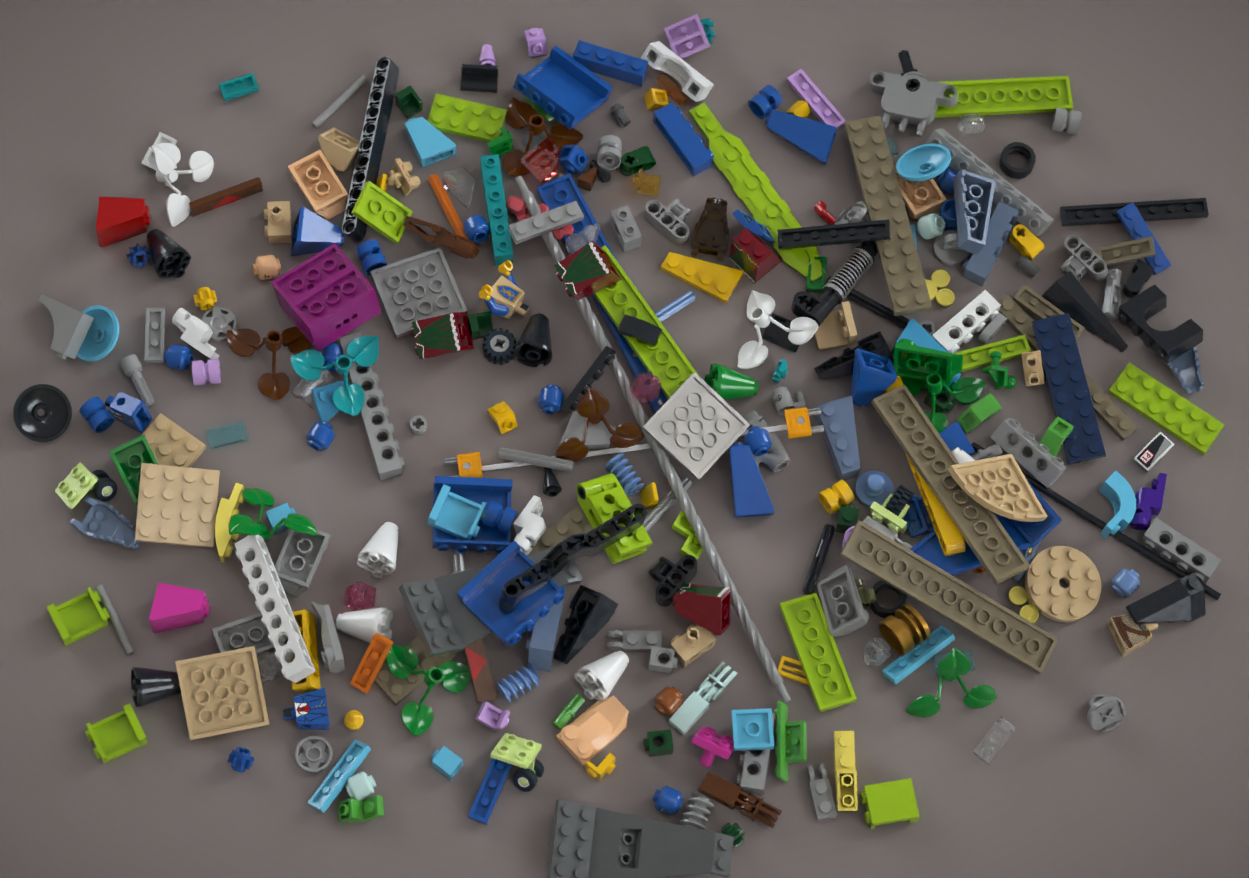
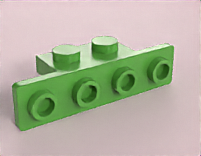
[775,701,807,782]

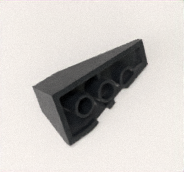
[814,331,894,379]
[1126,573,1206,624]
[553,585,618,664]

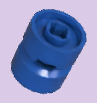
[748,85,783,119]
[939,199,957,231]
[356,240,387,275]
[79,397,115,433]
[482,501,517,534]

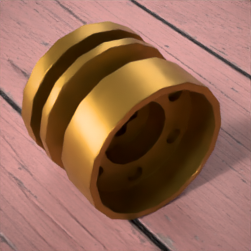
[879,604,931,656]

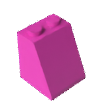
[149,583,210,633]

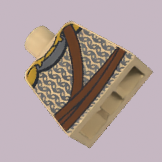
[1107,614,1158,657]

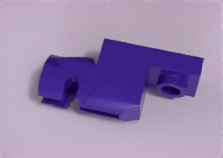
[1130,473,1167,530]

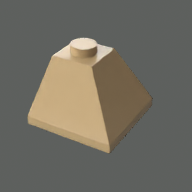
[318,128,360,172]

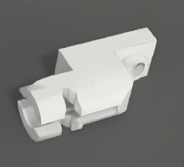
[172,308,220,359]
[513,495,546,555]

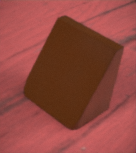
[577,167,597,191]

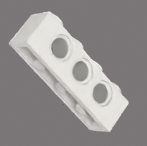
[932,290,1001,353]

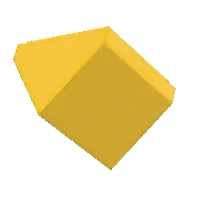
[786,100,812,118]

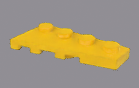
[660,252,744,303]

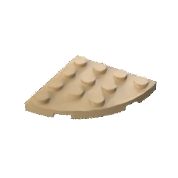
[948,454,1048,522]

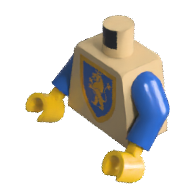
[479,260,530,319]

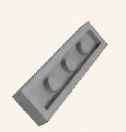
[508,201,584,244]

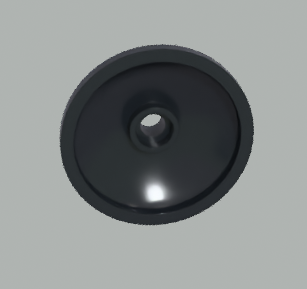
[13,384,72,442]

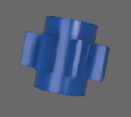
[126,243,151,268]
[228,747,254,772]

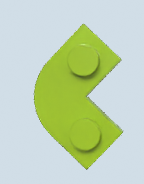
[671,510,703,560]

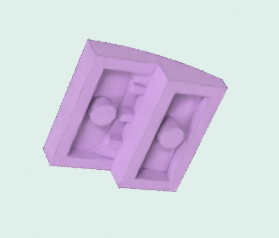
[664,14,710,59]

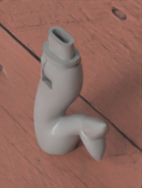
[743,410,791,473]

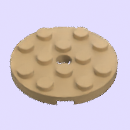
[1025,546,1101,622]

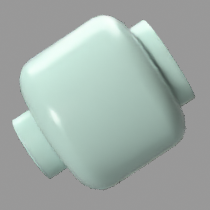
[917,213,945,240]
[345,772,377,801]

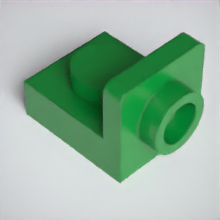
[487,127,514,156]

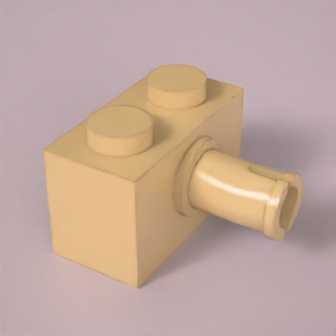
[264,201,292,244]
[670,623,716,668]

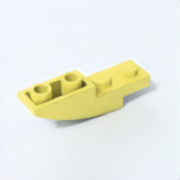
[215,483,244,563]
[833,731,858,811]

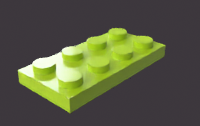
[428,93,507,142]

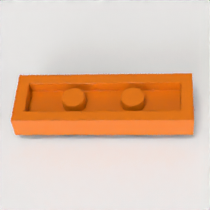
[350,632,394,694]

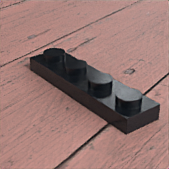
[561,346,616,413]

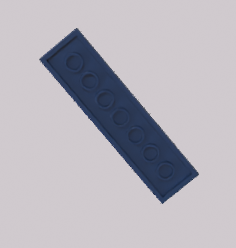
[1032,313,1106,465]

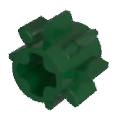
[721,822,745,848]

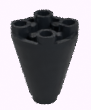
[147,229,191,278]

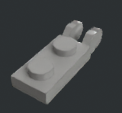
[607,630,662,652]
[807,763,837,821]

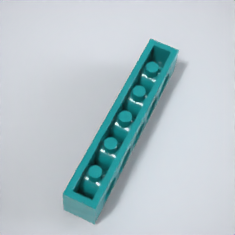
[480,154,513,266]

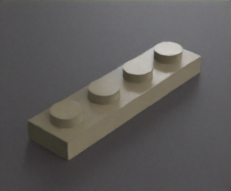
[1013,284,1085,340]

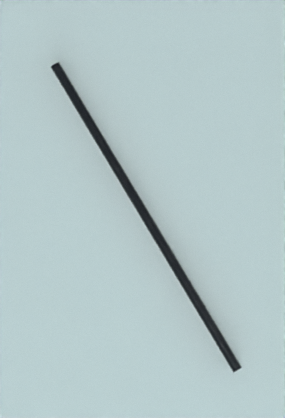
[972,442,1221,600]

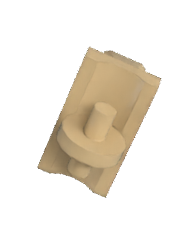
[387,158,421,196]
[1021,350,1045,386]

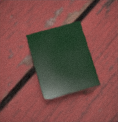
[395,85,423,119]
[468,311,493,340]

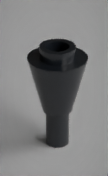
[543,467,562,497]

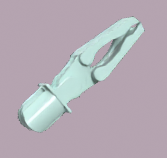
[668,661,738,735]

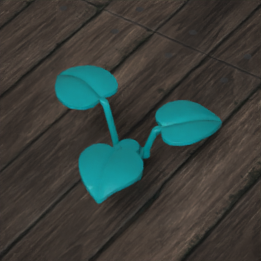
[290,336,379,416]

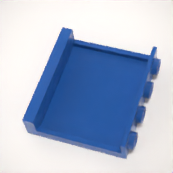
[513,46,613,129]
[432,476,513,553]
[457,541,564,647]

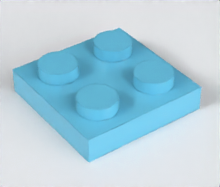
[731,708,774,751]

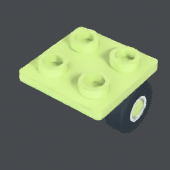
[55,462,117,509]
[490,733,544,792]

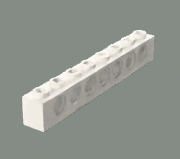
[235,535,316,683]

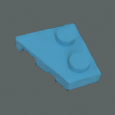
[311,380,350,423]

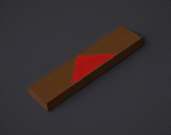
[189,177,263,217]
[464,638,497,704]

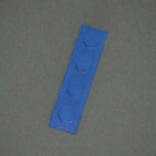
[1116,202,1171,275]
[468,758,512,825]

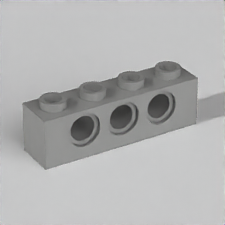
[990,418,1067,488]
[1140,518,1221,584]
[736,714,775,795]

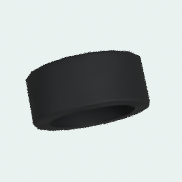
[999,142,1036,179]
[870,580,907,618]

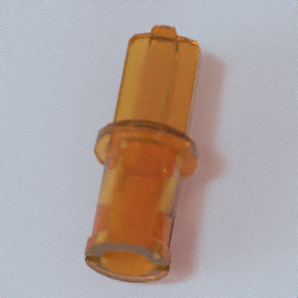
[657,74,688,106]

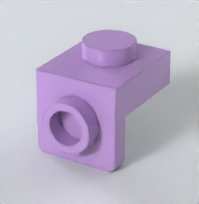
[524,28,547,57]
[475,701,510,731]

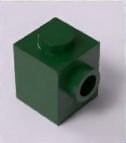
[835,505,859,534]

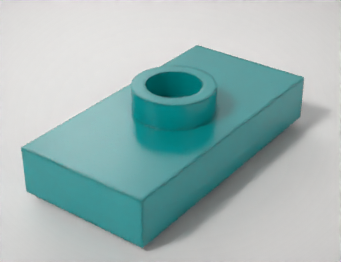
[218,73,260,102]

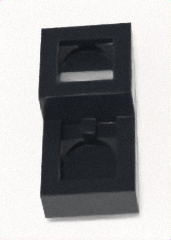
[617,315,662,346]

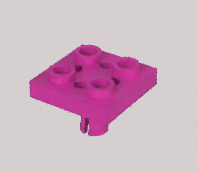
[691,726,734,767]

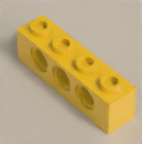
[291,609,321,694]

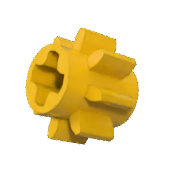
[193,287,218,310]

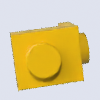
[487,401,518,434]
[585,753,616,780]

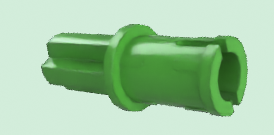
[552,694,585,730]

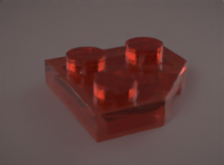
[520,137,561,186]

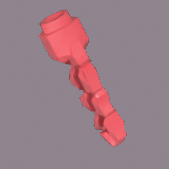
[506,196,574,241]

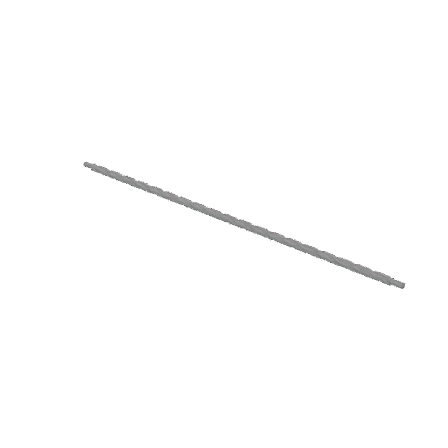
[515,176,791,703]

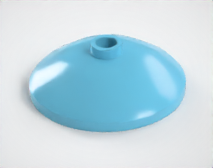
[896,144,951,182]
[77,305,119,362]

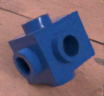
[556,145,589,174]

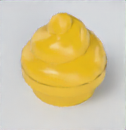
[344,710,364,730]

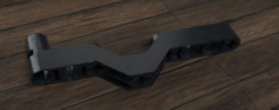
[498,504,647,613]

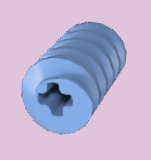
[605,453,645,496]
[495,663,540,703]

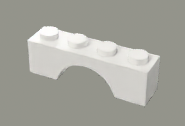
[641,41,714,102]

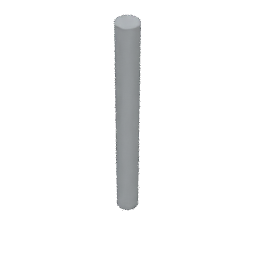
[312,75,368,129]
[95,584,135,656]

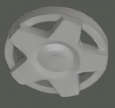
[202,306,237,341]
[295,736,333,773]

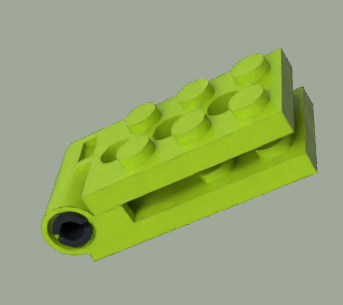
[576,473,653,564]

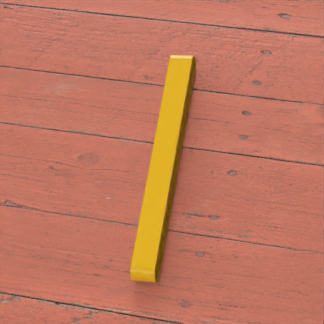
[882,376,965,556]

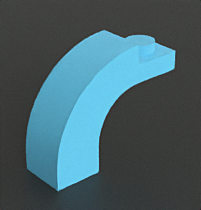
[1098,471,1136,539]

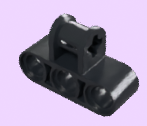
[648,555,697,607]

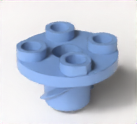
[855,470,894,507]

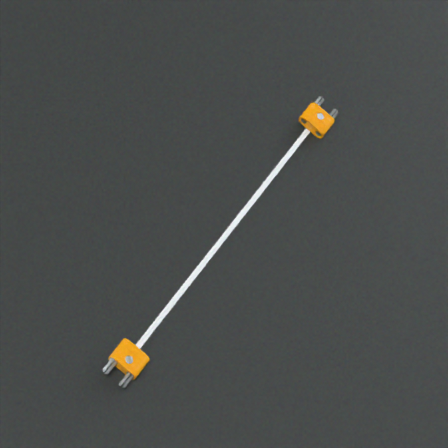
[444,407,824,478]

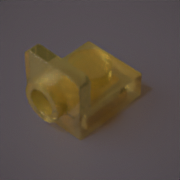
[634,169,661,196]

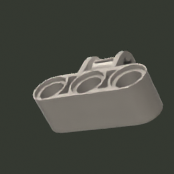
[644,199,692,246]
[1060,235,1108,281]

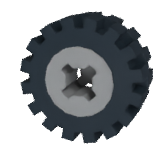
[483,328,517,365]

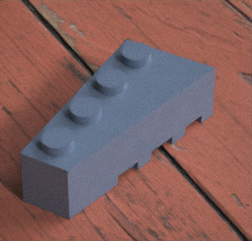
[953,170,996,254]
[962,201,1019,286]
[814,395,860,481]
[526,586,566,672]

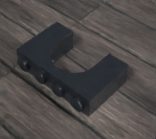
[1119,284,1203,364]

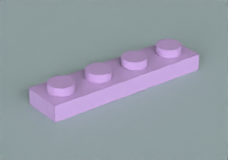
[786,69,846,130]

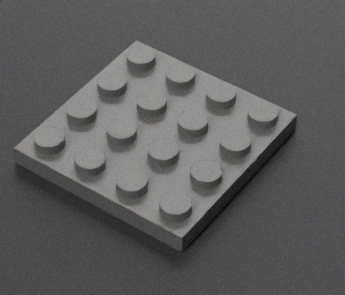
[370,247,467,339]
[642,372,750,480]

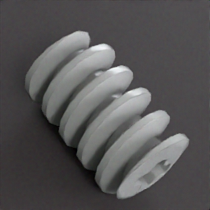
[679,793,714,829]

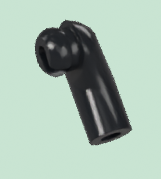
[589,159,611,183]

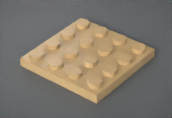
[134,463,220,548]
[175,646,269,740]

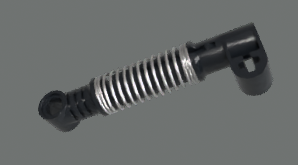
[791,241,878,327]

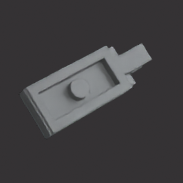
[1102,268,1123,321]

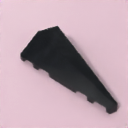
[1042,271,1128,352]

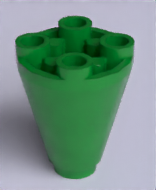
[704,363,759,400]

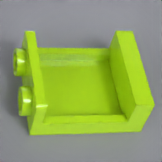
[47,587,110,646]
[85,703,148,764]
[860,778,920,829]

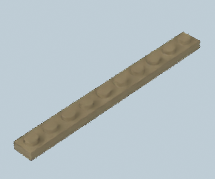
[998,294,1137,441]

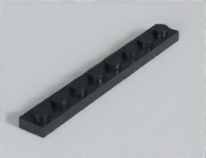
[1060,198,1209,226]

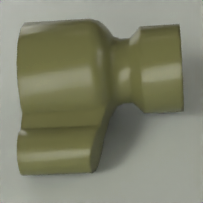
[854,578,877,609]

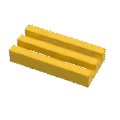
[777,655,809,686]

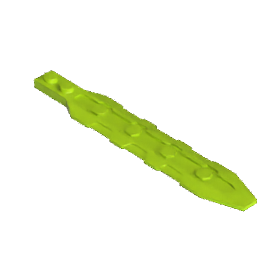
[689,102,822,282]

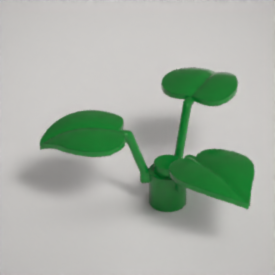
[900,373,985,433]
[228,488,317,541]
[386,645,471,736]
[905,648,997,718]

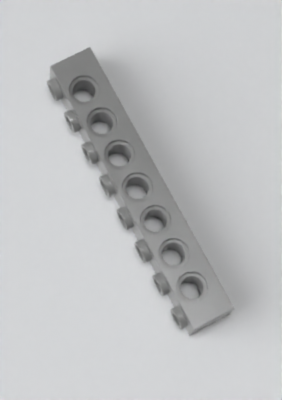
[925,128,1054,237]
[339,332,405,481]

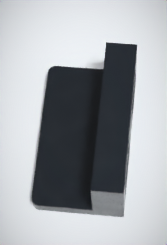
[461,64,498,93]
[762,313,799,352]

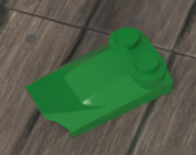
[894,339,963,384]
[109,435,159,505]

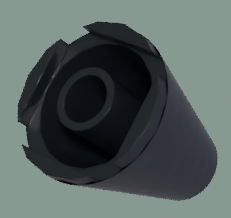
[514,313,552,367]
[131,667,181,707]

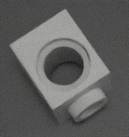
[648,646,678,674]

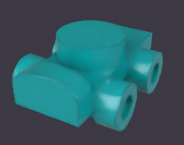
[700,18,715,44]
[772,359,789,383]

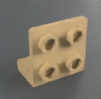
[815,301,857,350]

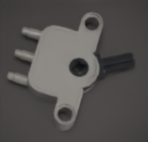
[870,50,958,137]

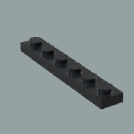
[778,220,891,250]

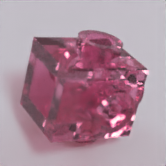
[633,371,661,404]
[344,582,377,611]

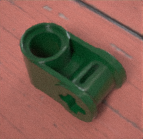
[619,146,656,176]

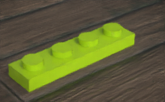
[955,334,1031,373]

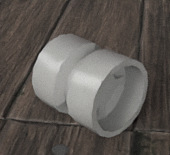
[1051,107,1082,135]
[597,135,622,170]

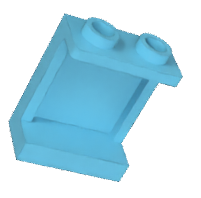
[427,484,487,540]

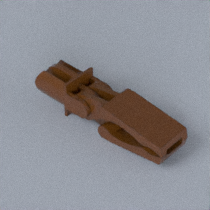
[403,216,479,259]
[697,772,782,828]

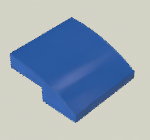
[732,209,775,243]
[904,495,934,538]

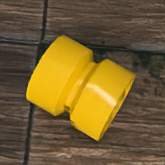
[818,480,854,514]

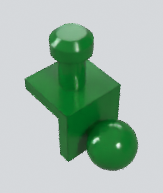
[982,351,1017,390]

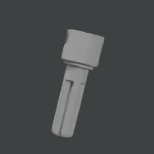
[119,354,155,407]

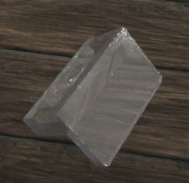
[291,366,337,409]

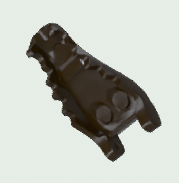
[691,197,729,261]

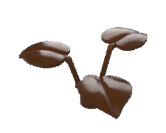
[503,97,583,177]
[227,326,312,400]
[555,388,644,462]

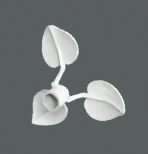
[151,143,214,227]
[738,290,819,369]

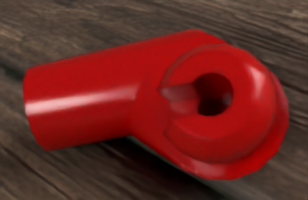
[814,201,836,225]

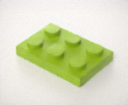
[352,181,413,243]

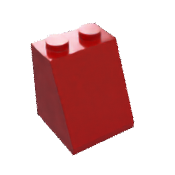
[96,196,151,247]

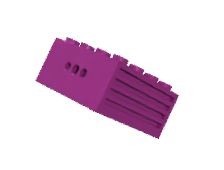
[271,243,382,351]

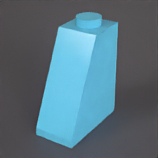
[405,117,456,168]

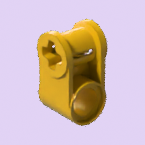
[1008,224,1044,261]

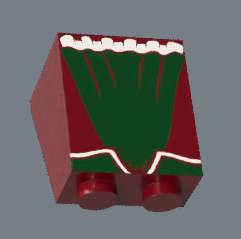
[729,228,782,284]
[555,241,621,300]
[411,312,474,359]
[672,584,731,635]

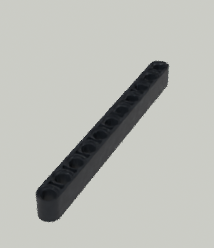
[342,56,399,243]

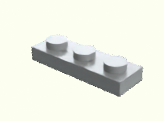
[144,308,166,363]

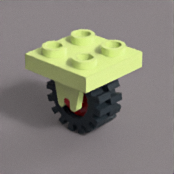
[870,485,914,535]

